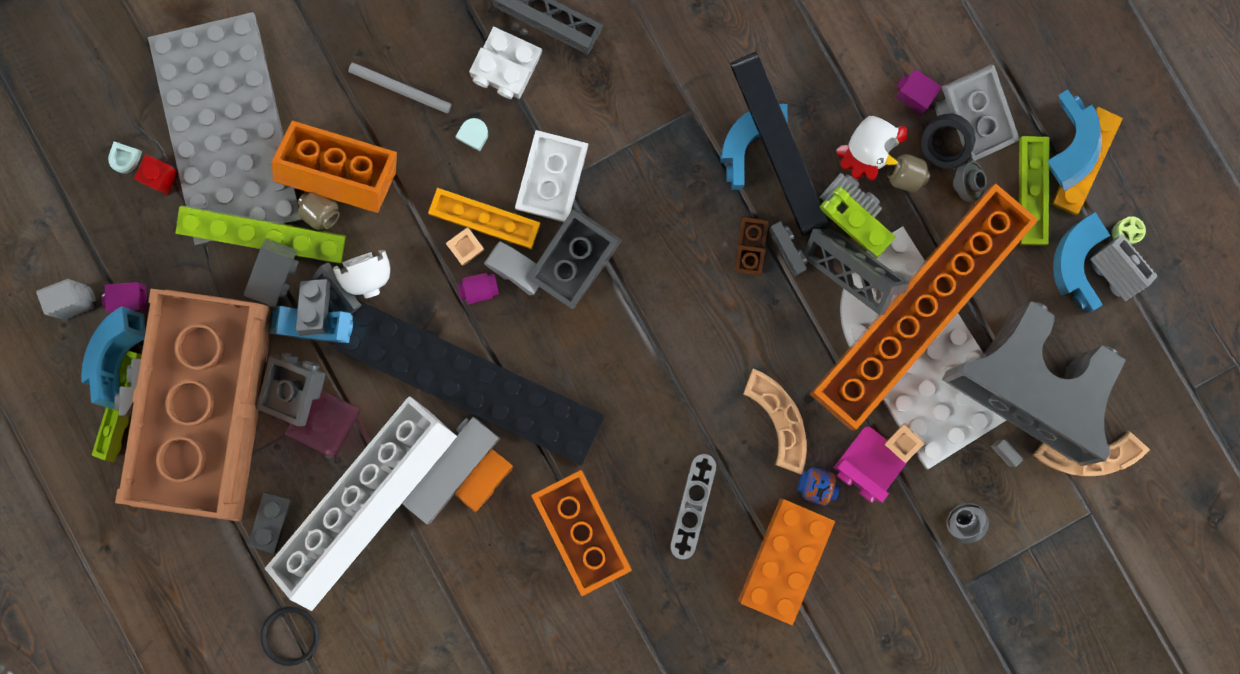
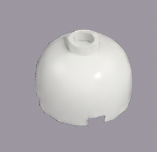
[333,250,391,298]

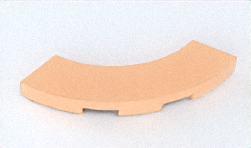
[743,368,807,475]
[1032,431,1150,476]

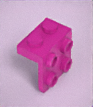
[833,427,908,503]

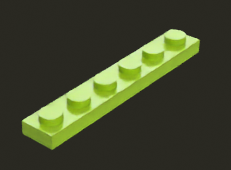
[175,206,346,263]

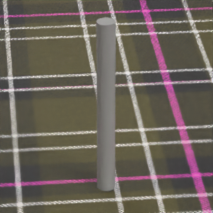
[348,62,452,114]

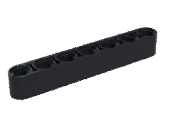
[730,51,829,236]

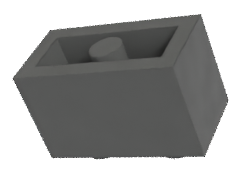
[243,238,299,307]

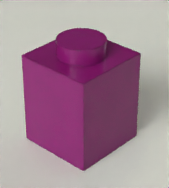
[895,69,942,115]
[102,282,148,313]

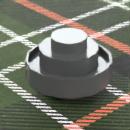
[953,161,987,202]
[946,503,989,543]

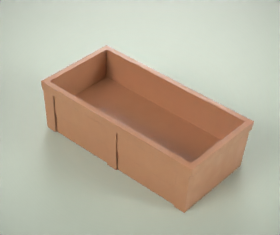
[115,289,276,522]

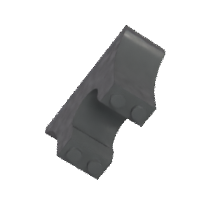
[942,301,1126,466]

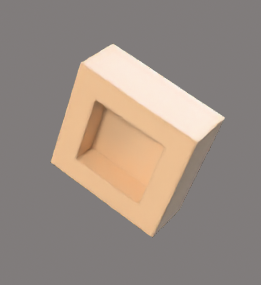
[446,227,485,266]
[885,423,925,463]

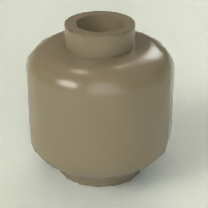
[887,154,930,193]
[298,192,340,230]

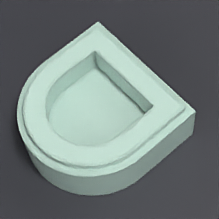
[456,118,488,151]
[108,142,142,174]

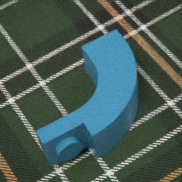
[1048,90,1102,191]
[720,104,788,190]
[1053,212,1110,313]
[269,306,353,343]
[81,307,146,409]

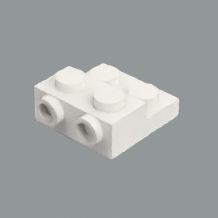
[469,26,543,99]

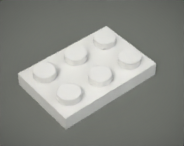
[515,130,588,222]

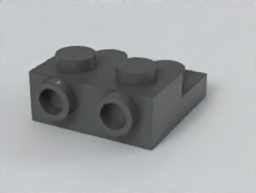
[256,353,326,426]

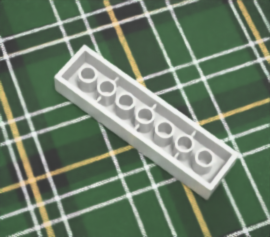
[265,396,457,611]

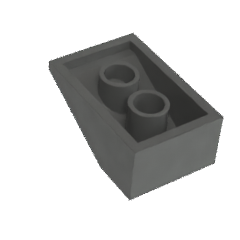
[528,210,622,309]

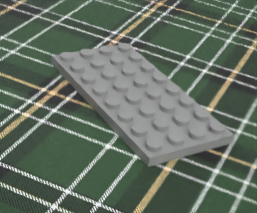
[148,12,303,246]

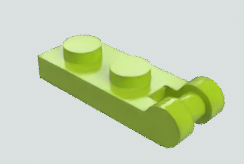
[820,186,896,259]

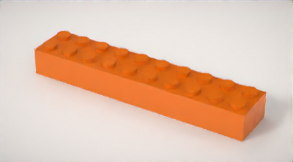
[810,184,1038,431]

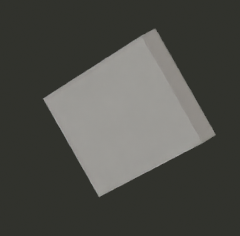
[941,64,1020,162]

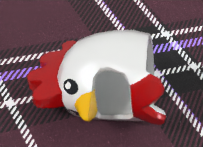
[836,116,908,181]

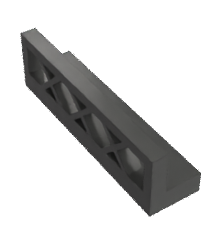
[492,0,603,55]
[804,226,909,315]

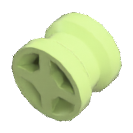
[1112,217,1146,244]

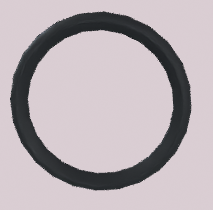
[260,607,319,666]

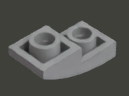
[484,241,539,295]
[115,359,141,417]

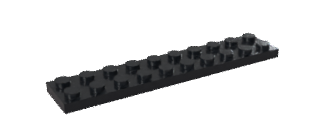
[334,299,605,466]

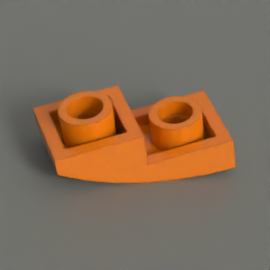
[455,449,513,513]

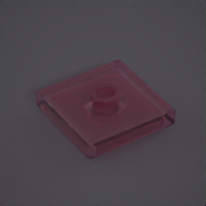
[285,391,361,459]

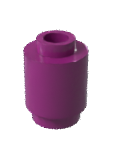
[457,272,499,305]

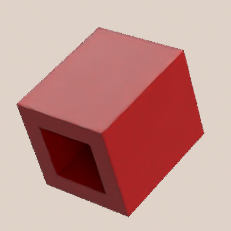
[134,154,179,196]

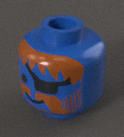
[797,467,840,507]

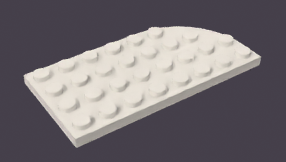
[840,226,1006,469]

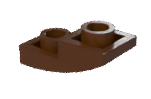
[734,216,769,276]

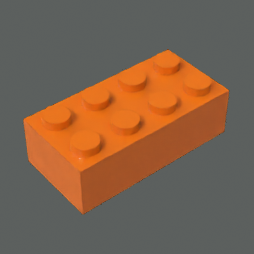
[272,121,397,213]
[531,470,632,596]
[738,499,835,626]

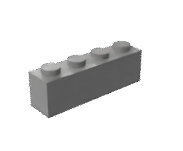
[402,417,500,524]

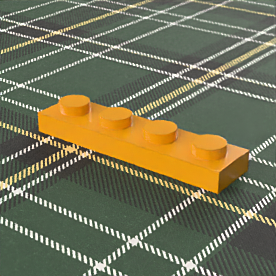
[1051,107,1123,216]
[428,188,541,250]

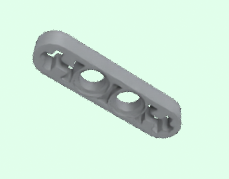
[670,454,716,559]

